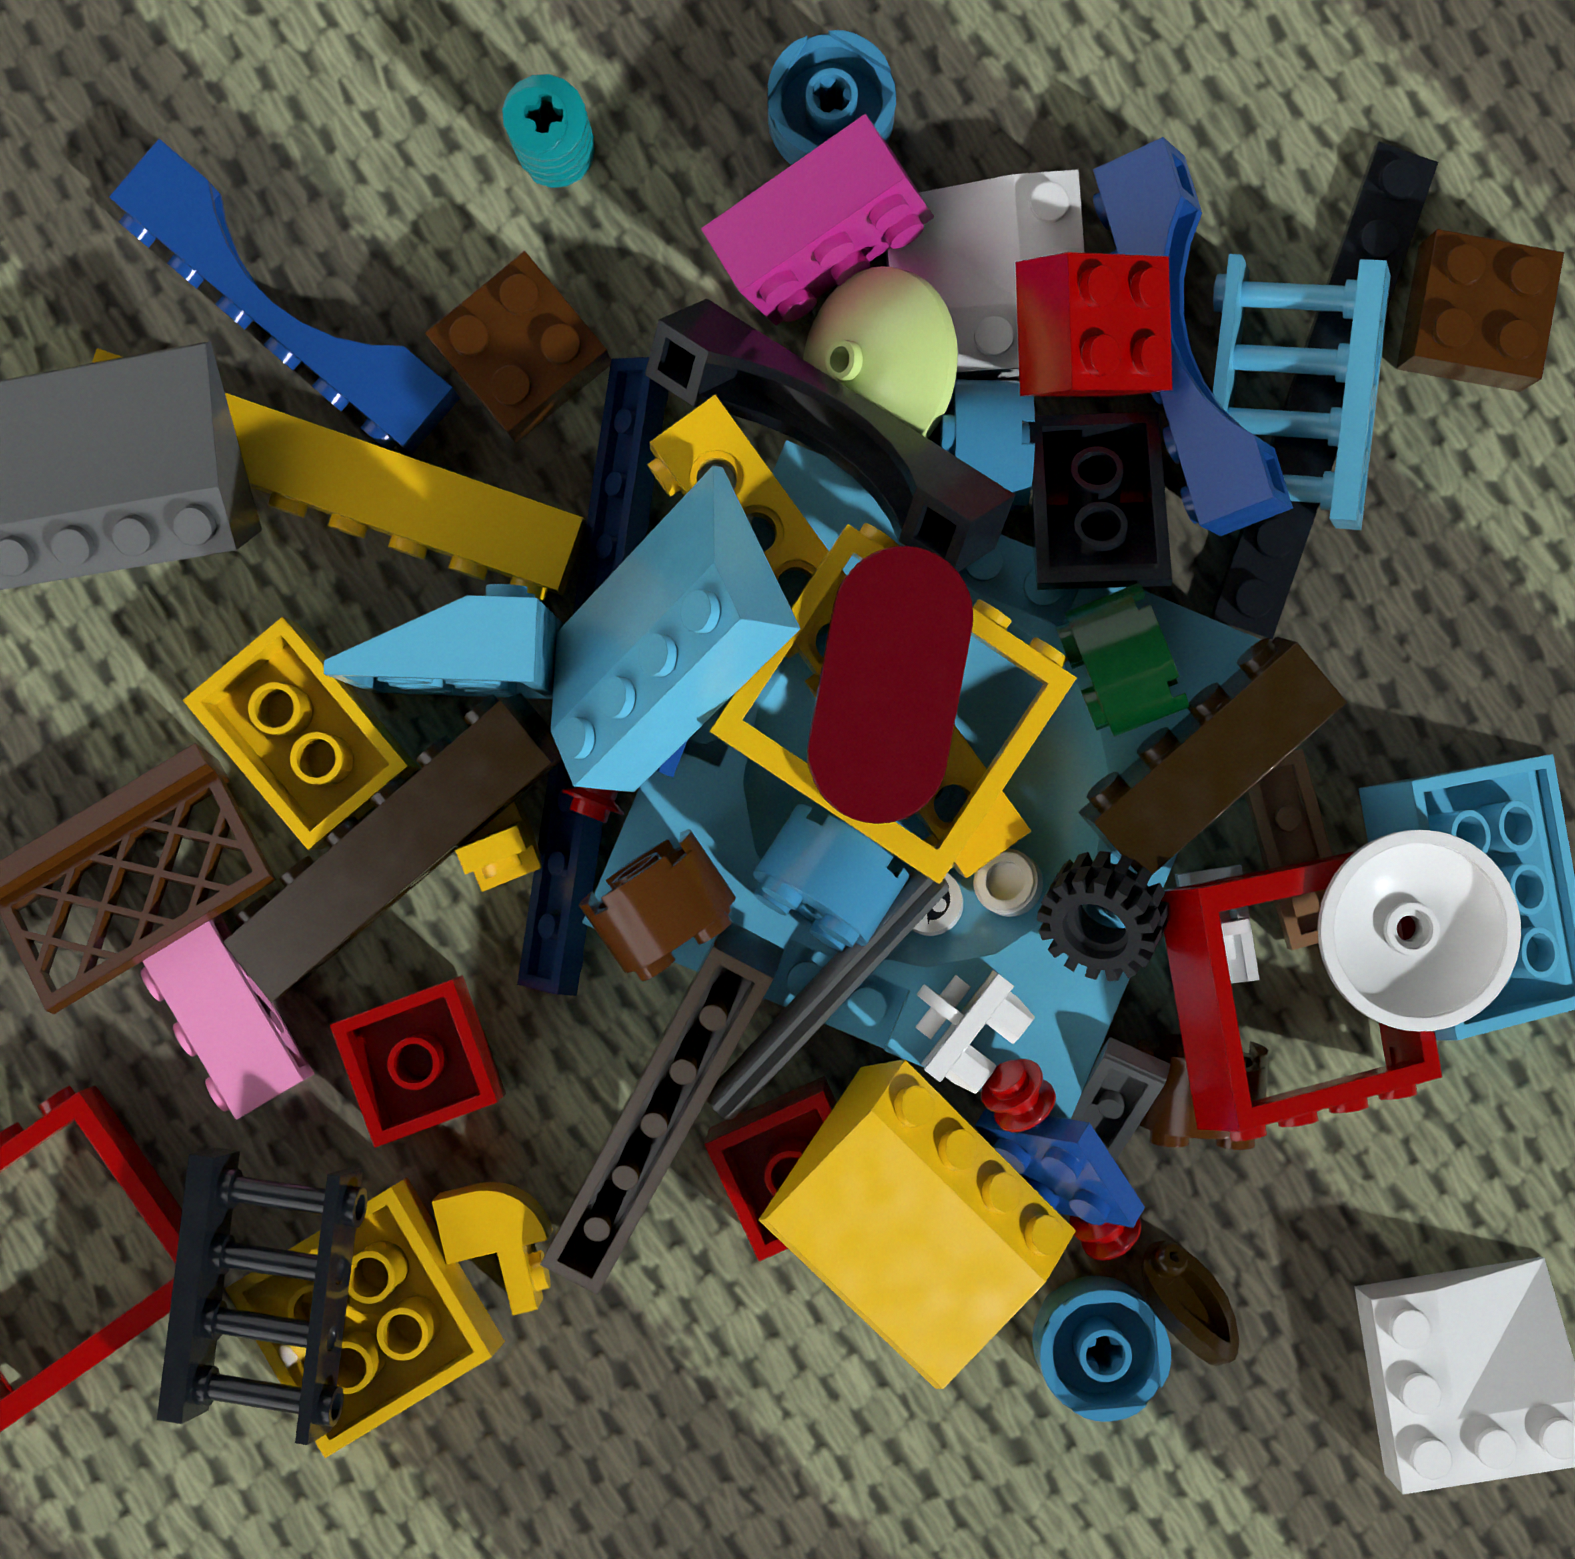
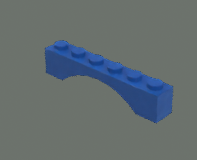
[1093,137,1293,536]
[109,139,460,455]

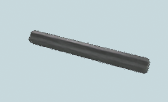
[707,869,949,1120]

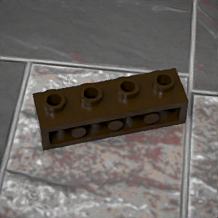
[1078,637,1347,876]

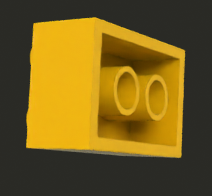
[182,616,420,850]

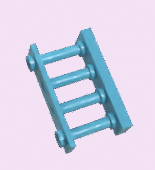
[1213,254,1391,530]

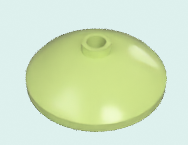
[803,266,958,439]

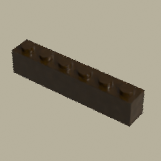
[222,693,562,1003]
[540,922,784,1295]

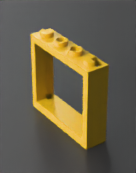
[709,523,1077,884]

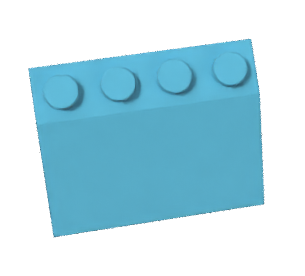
[551,465,801,792]
[324,584,564,699]
[1359,754,1575,1040]

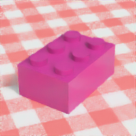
[701,113,934,326]

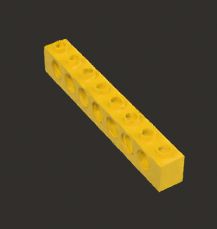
[647,395,1031,878]

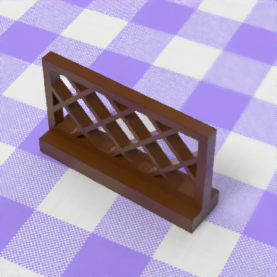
[0,743,276,1014]

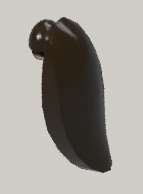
[1141,1240,1239,1366]

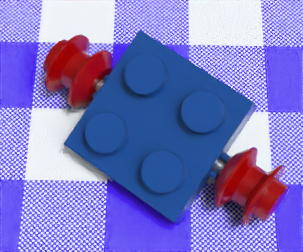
[975,1059,1145,1260]

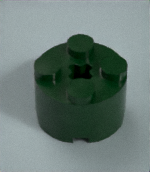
[1055,582,1190,737]

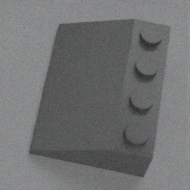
[0,341,262,590]

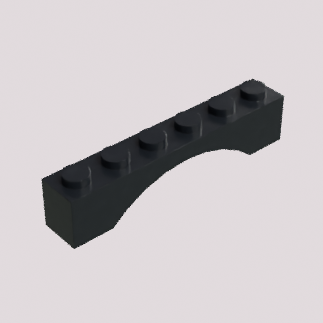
[645,299,1015,572]

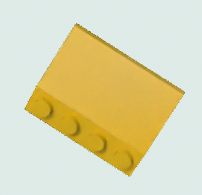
[759,1059,1076,1389]

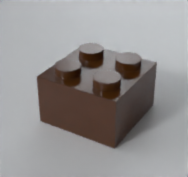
[1396,229,1564,392]
[425,251,611,443]

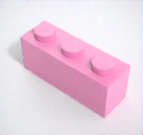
[140,914,314,1120]

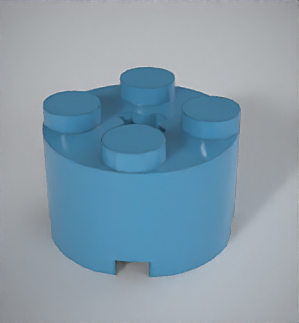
[767,30,896,165]
[931,379,1035,511]
[753,804,909,952]
[1032,1276,1171,1422]

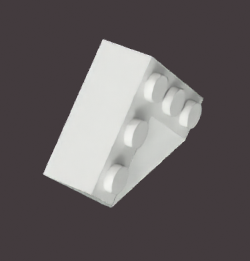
[886,170,1085,381]
[1354,1257,1575,1494]

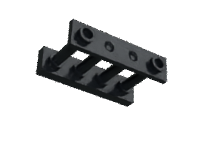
[157,1148,368,1445]

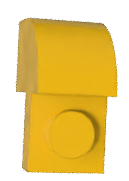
[455,798,542,892]
[432,1182,553,1316]

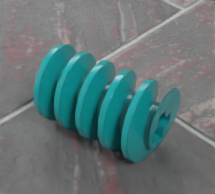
[502,74,595,188]

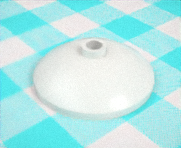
[1318,830,1521,1032]

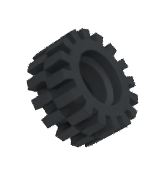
[1037,851,1170,981]

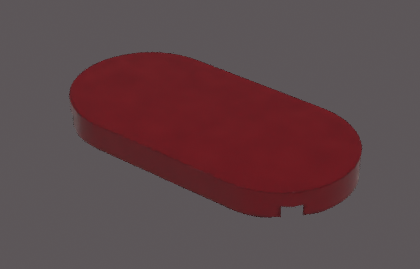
[807,546,973,824]

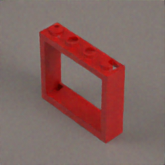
[1161,851,1442,1141]
[0,1085,182,1432]

